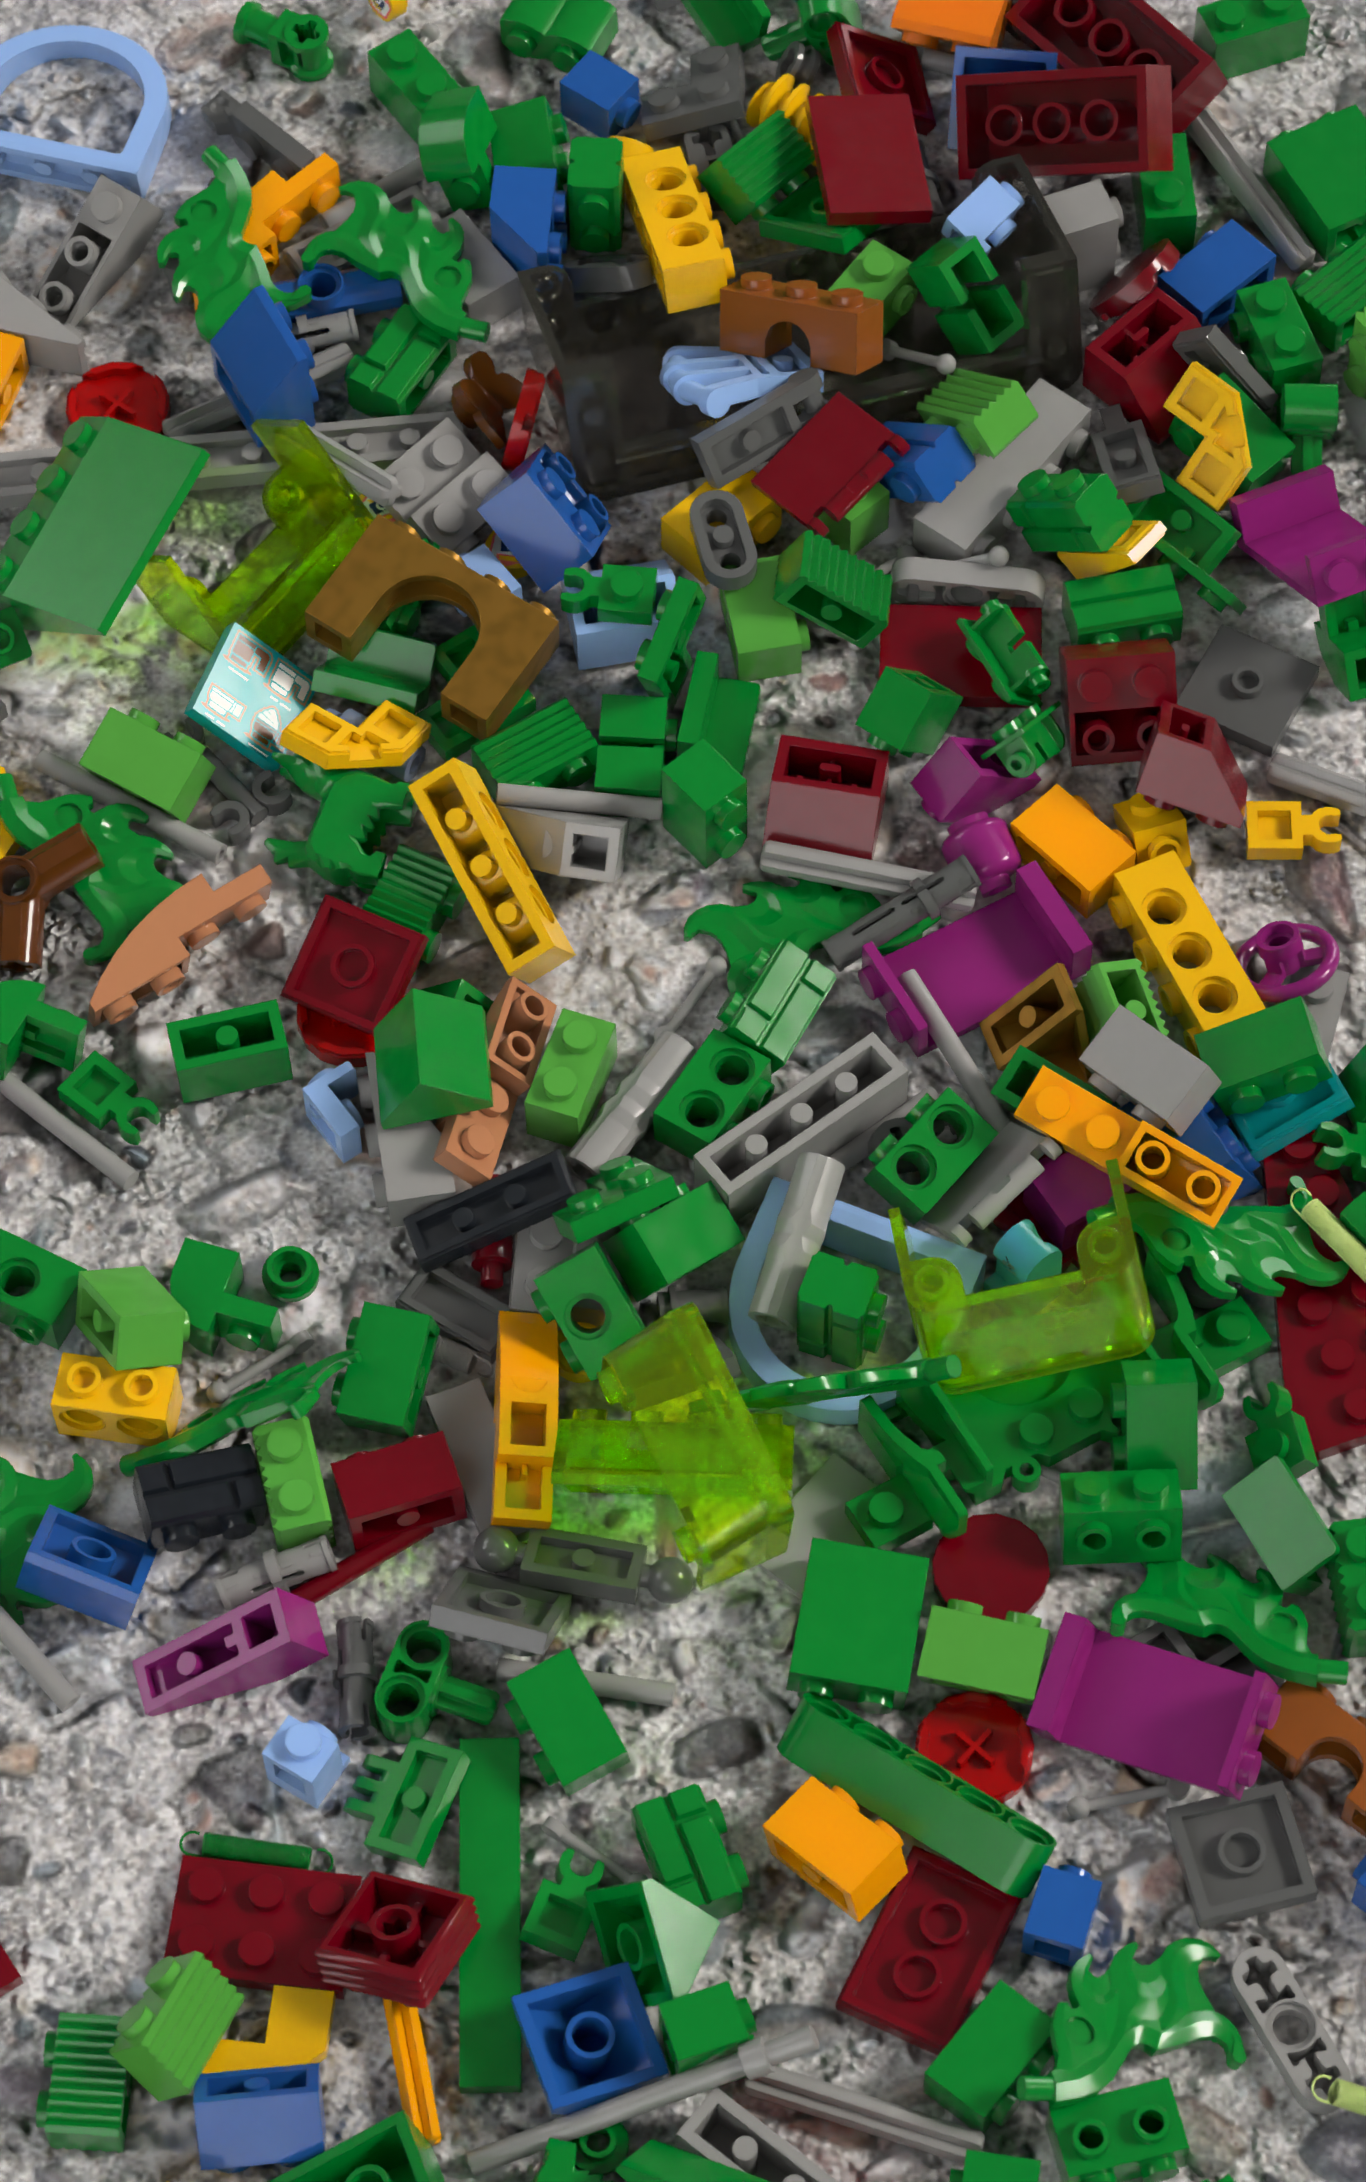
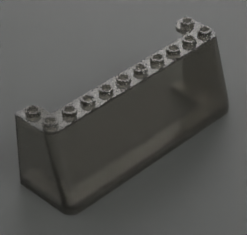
[517,154,1083,502]

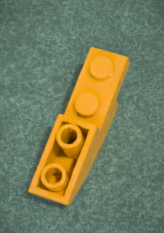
[193,152,342,312]
[1014,1065,1243,1230]
[491,1311,559,1529]

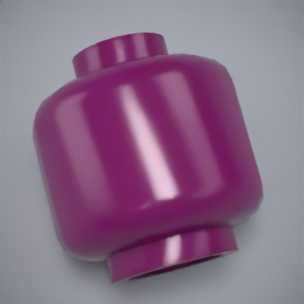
[942,811,1022,898]

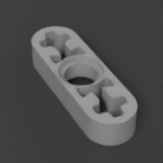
[891,557,1046,609]
[1230,1946,1351,2115]

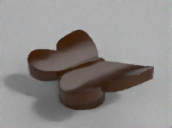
[451,351,523,450]

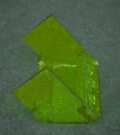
[136,419,374,656]
[888,1158,1155,1395]
[596,1301,794,1591]

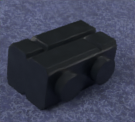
[133,1443,267,1552]

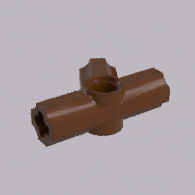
[0,823,105,973]

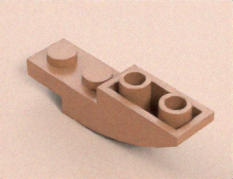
[88,864,272,1027]
[433,976,557,1187]

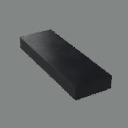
[403,1149,578,1273]

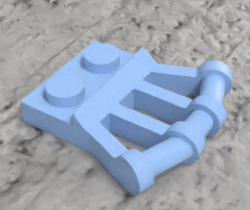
[659,341,824,418]

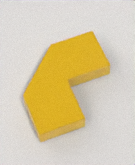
[1163,362,1252,512]
[280,700,432,770]
[201,1985,336,2074]

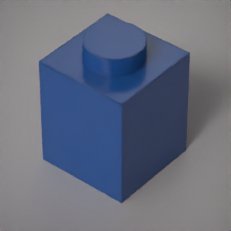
[559,50,641,138]
[1021,1865,1103,1967]

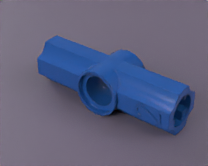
[273,263,403,332]

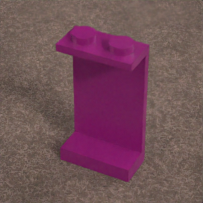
[1228,464,1366,607]
[858,860,1093,1058]
[1026,1612,1281,1801]

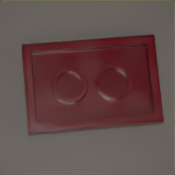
[805,94,933,225]
[879,604,1042,708]
[836,1845,1024,2056]

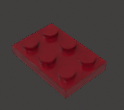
[164,1855,363,2000]

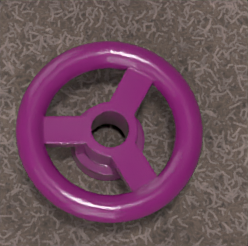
[1235,921,1340,1003]

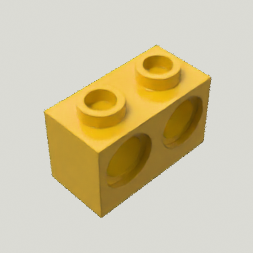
[50,1352,183,1446]

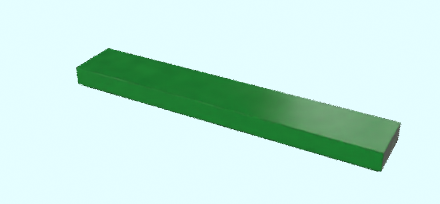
[459,1737,522,2094]

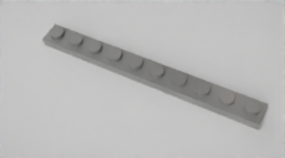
[0,411,463,509]

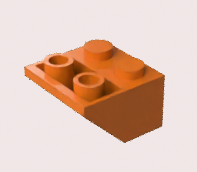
[890,0,1012,52]

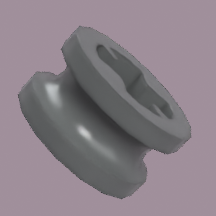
[776,41,821,90]

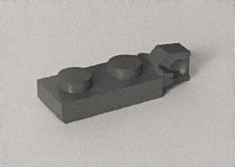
[200,89,316,181]
[1090,404,1165,504]

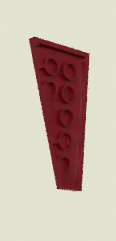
[1261,1129,1366,1461]

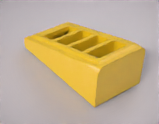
[1057,520,1167,579]

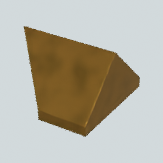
[979,963,1092,1084]

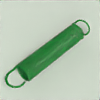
[179,1831,334,1872]

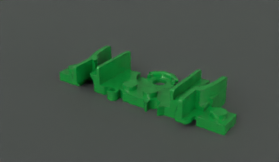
[845,1250,1272,1551]

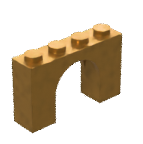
[305,514,559,741]

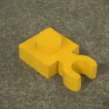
[1244,801,1342,860]

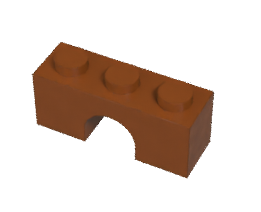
[720,272,884,376]
[1257,1680,1366,1837]

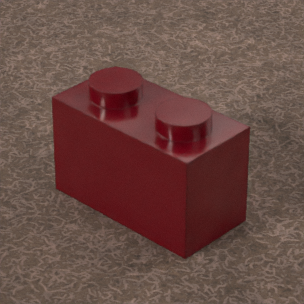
[330,1431,468,1551]

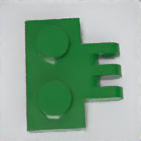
[343,1736,471,1869]

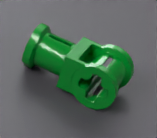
[233,1,334,82]

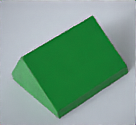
[373,988,494,1130]
[585,1878,720,2007]

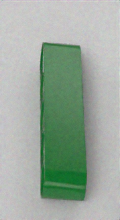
[777,1692,1057,1898]

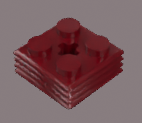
[314,1871,481,2009]

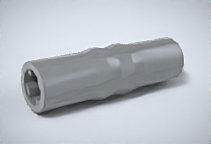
[565,1031,697,1184]
[748,1152,845,1331]

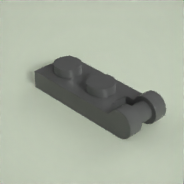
[690,367,829,489]

